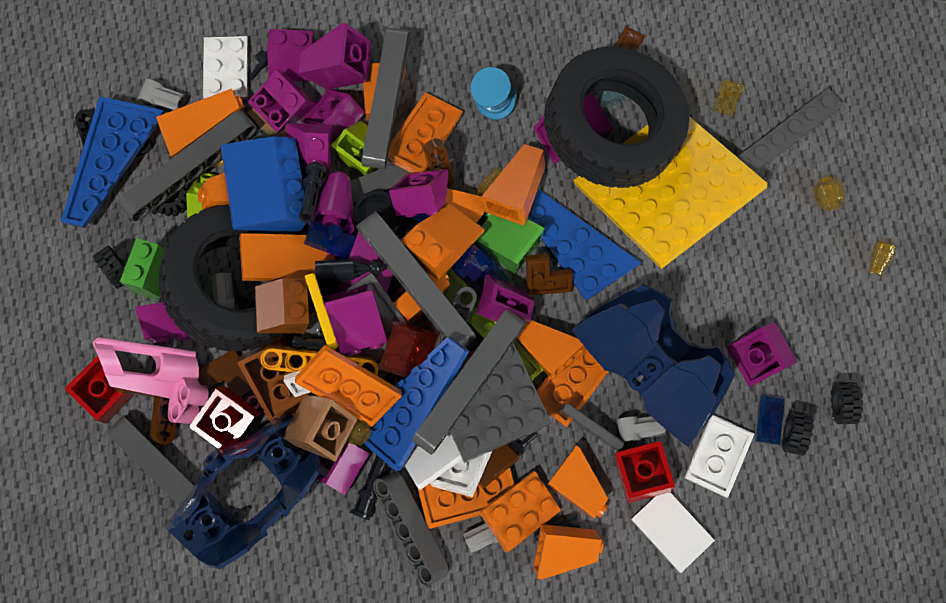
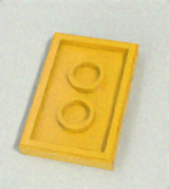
[305,273,338,350]

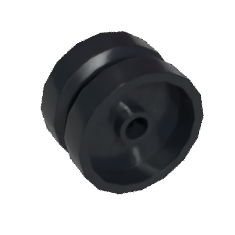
[353,190,403,238]

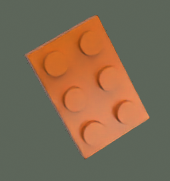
[479,471,561,552]

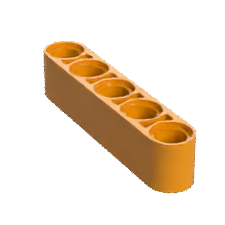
[261,345,378,375]

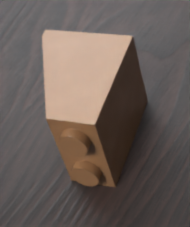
[282,395,357,462]

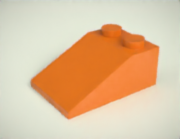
[401,204,484,280]

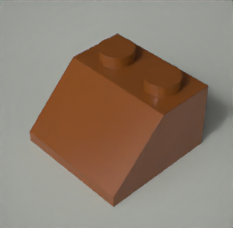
[255,278,309,333]

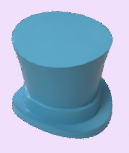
[471,67,517,120]

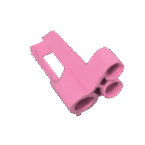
[92,337,209,424]

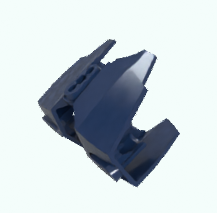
[571,284,735,447]
[164,410,320,570]

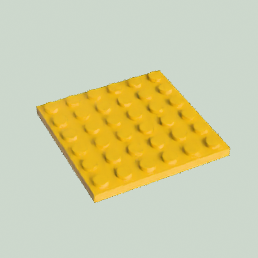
[573,116,767,269]

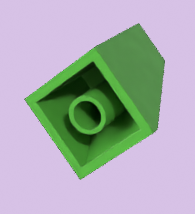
[475,213,545,275]
[120,238,165,302]

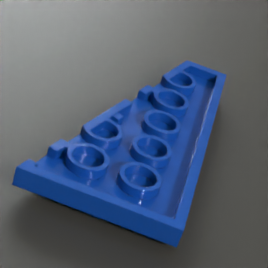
[61,96,165,228]
[527,189,641,301]
[351,337,469,471]

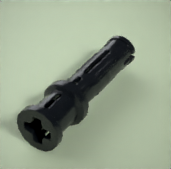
[299,162,326,223]
[349,455,388,520]

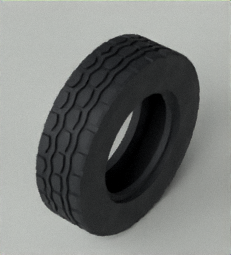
[544,46,690,188]
[158,205,309,352]

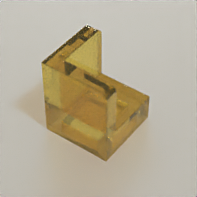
[713,80,744,116]

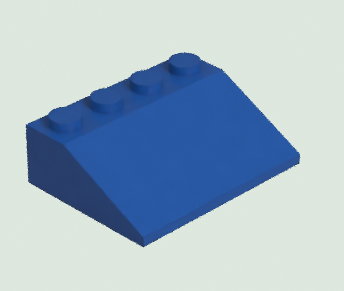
[221,136,306,232]

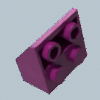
[248,70,316,133]
[477,274,534,324]

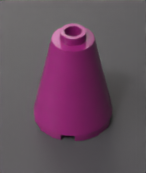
[309,171,355,236]

